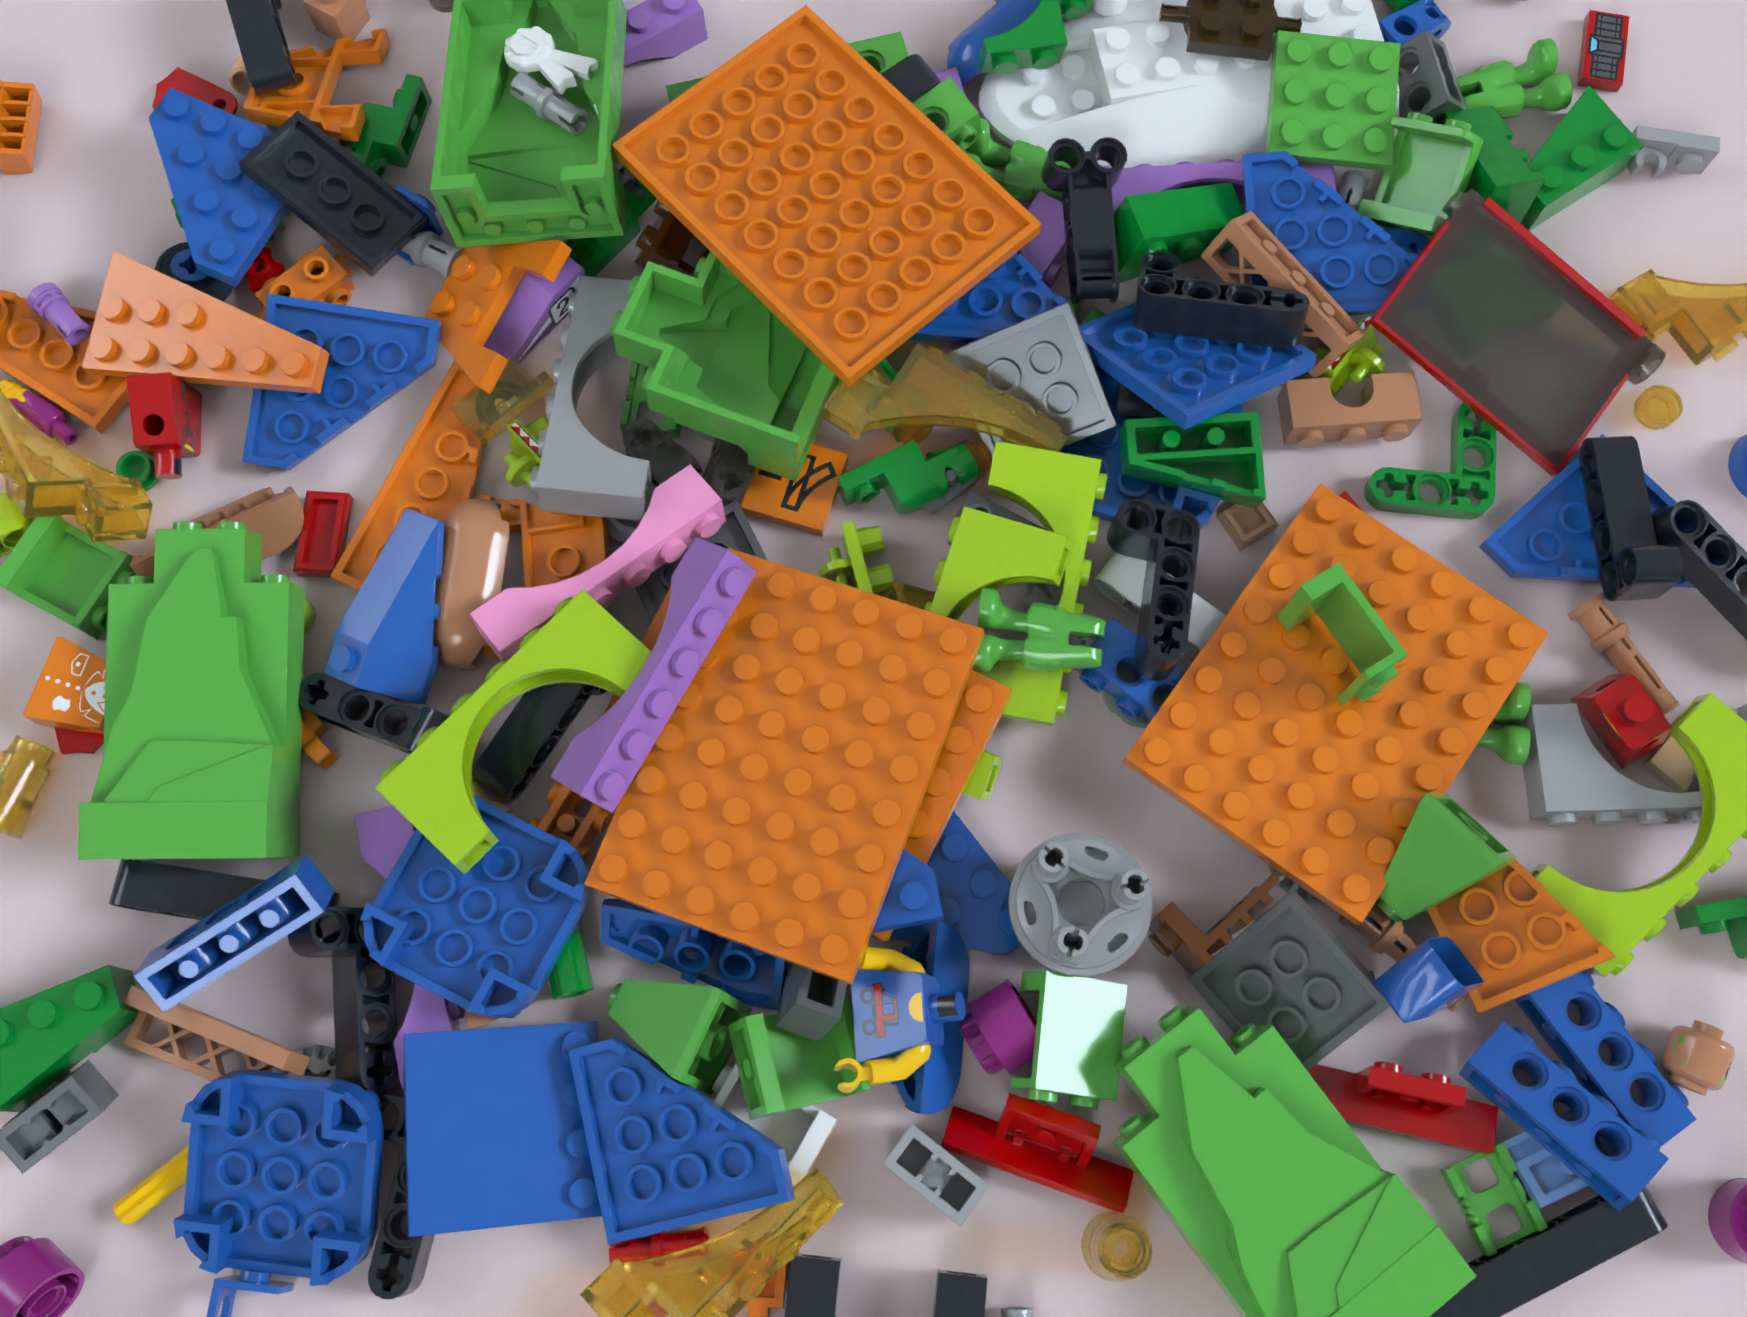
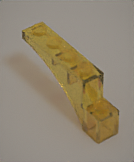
[1609,269,1747,366]
[821,343,1068,452]
[0,388,153,542]
[580,1167,844,1317]

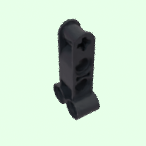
[1041,137,1128,304]
[298,673,449,754]

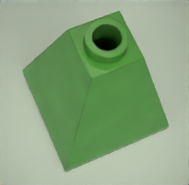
[1377,792,1517,923]
[607,979,752,1095]

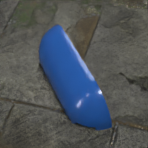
[947,0,1041,86]
[891,921,969,1115]

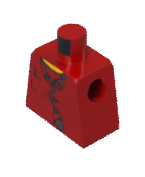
[127,372,202,480]
[1571,673,1671,769]

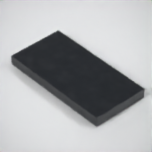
[239,111,428,277]

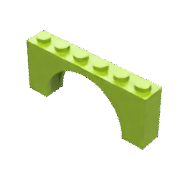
[972,441,1107,726]
[923,506,1073,801]
[375,589,651,875]
[1531,693,1747,977]

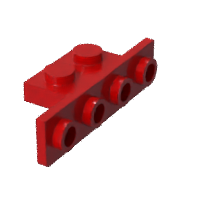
[1308,1061,1498,1154]
[941,1093,1134,1213]

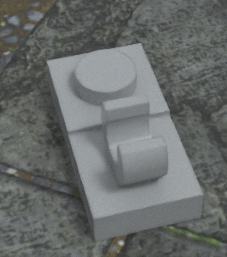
[1629,126,1720,178]

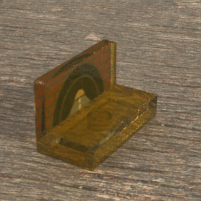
[451,358,555,447]

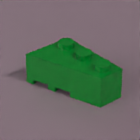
[1521,85,1642,231]
[1440,106,1546,238]
[1114,182,1245,283]
[1118,411,1266,509]
[0,965,139,1112]

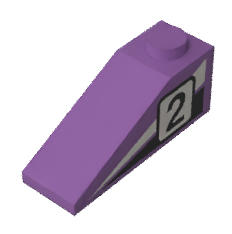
[483,256,586,368]

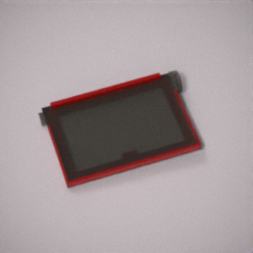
[1368,189,1666,476]

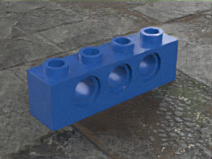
[1074,617,1185,723]
[133,854,335,1013]
[1514,970,1697,1147]
[1458,1021,1669,1211]

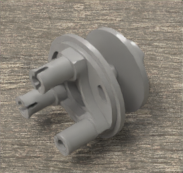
[1008,833,1152,977]

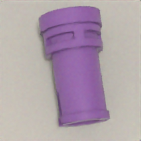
[27,282,91,345]

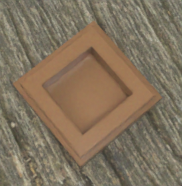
[1216,502,1279,551]

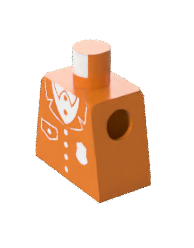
[22,636,106,734]

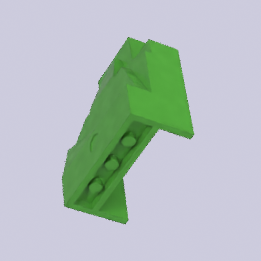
[610,251,840,482]

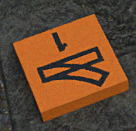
[740,444,849,537]

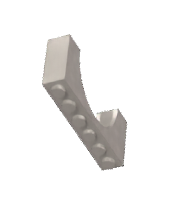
[530,275,652,521]
[1518,703,1747,827]

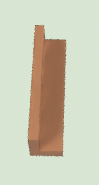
[1200,211,1366,378]
[123,985,311,1081]

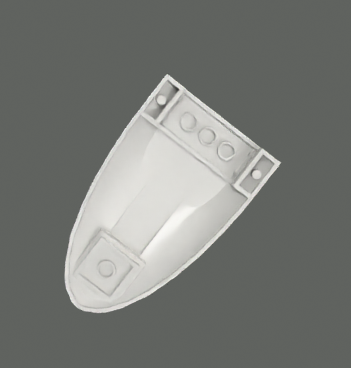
[978,0,1399,168]

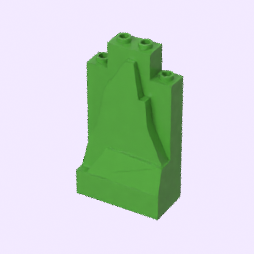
[430,0,627,248]
[78,521,305,860]
[1112,1005,1476,1317]

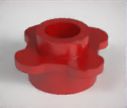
[243,247,286,293]

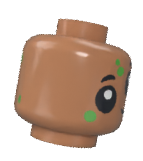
[1660,1020,1735,1096]

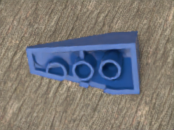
[324,508,444,704]
[600,899,789,1010]

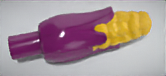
[0,379,79,445]

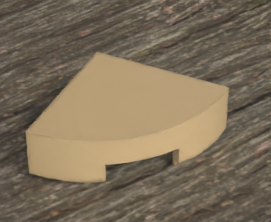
[1643,734,1695,793]

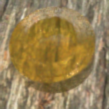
[1634,385,1683,430]

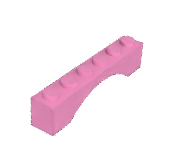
[469,464,726,662]

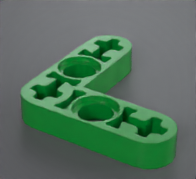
[1364,402,1497,520]

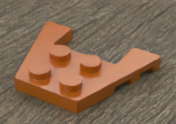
[243,28,390,141]
[424,240,572,394]
[476,494,610,659]

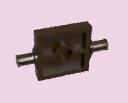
[1159,0,1302,61]

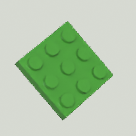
[1265,30,1401,171]

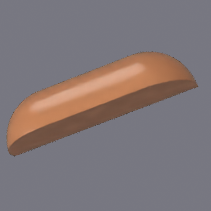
[130,486,304,577]
[433,499,509,671]

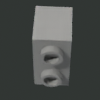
[882,1124,990,1227]

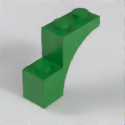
[978,0,1094,75]

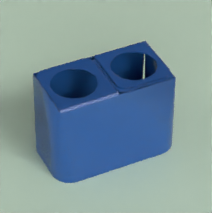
[1374,936,1485,1023]

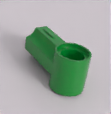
[548,918,594,1000]

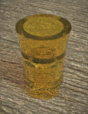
[0,735,57,840]
[1081,1211,1152,1282]

